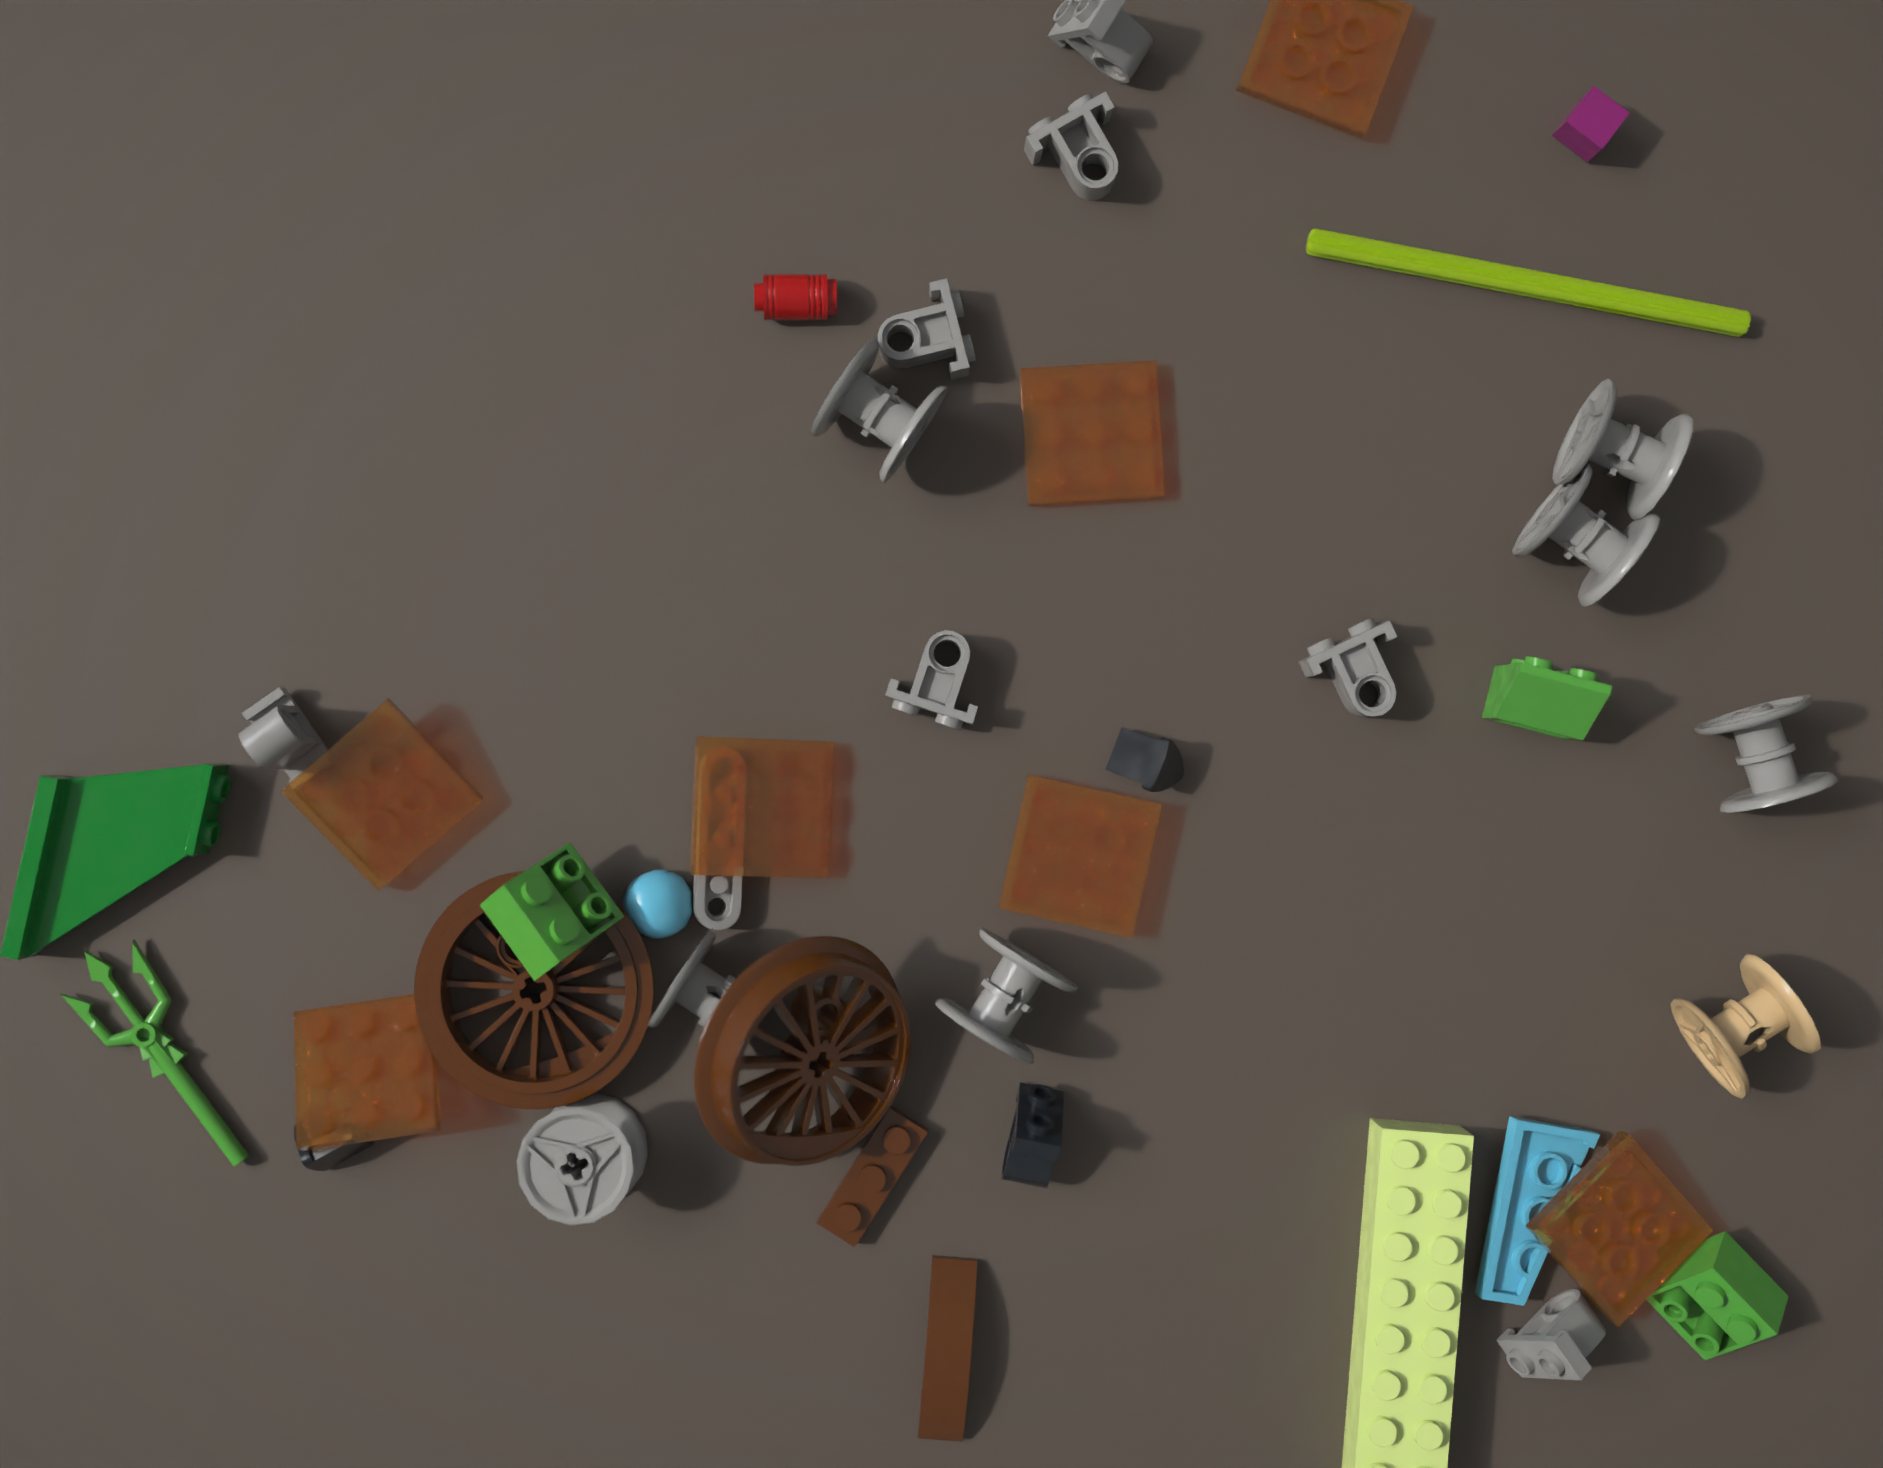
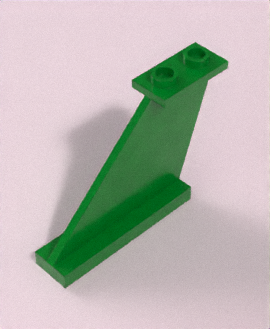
[0,763,231,960]

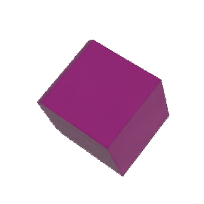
[1552,86,1630,162]

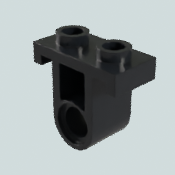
[1001,1082,1064,1188]

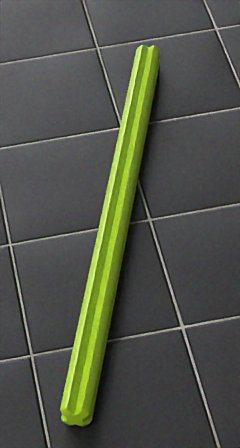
[1306,228,1751,337]

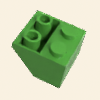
[1482,657,1612,740]
[480,842,625,981]
[1642,1231,1789,1360]

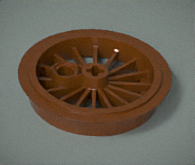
[414,871,654,1109]
[694,936,911,1166]

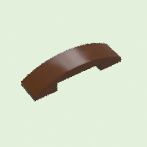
[918,1255,977,1442]

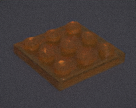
[1236,0,1414,139]
[1020,360,1165,506]
[281,698,483,891]
[690,736,834,878]
[998,775,1162,938]
[294,994,441,1151]
[1526,1130,1713,1327]

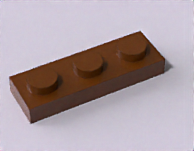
[816,1105,928,1247]

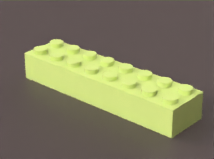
[1342,1118,1474,1468]

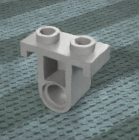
[1048,0,1153,83]
[1024,91,1118,201]
[878,278,976,380]
[1298,617,1397,717]
[885,630,978,730]
[239,687,337,788]
[1496,1289,1606,1380]

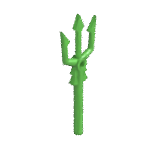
[60,939,250,1167]

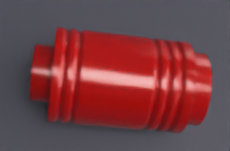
[754,274,837,321]

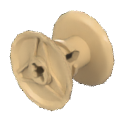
[1670,953,1821,1099]

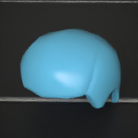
[622,870,693,939]

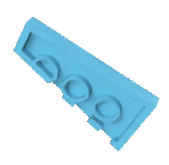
[1475,1116,1601,1306]

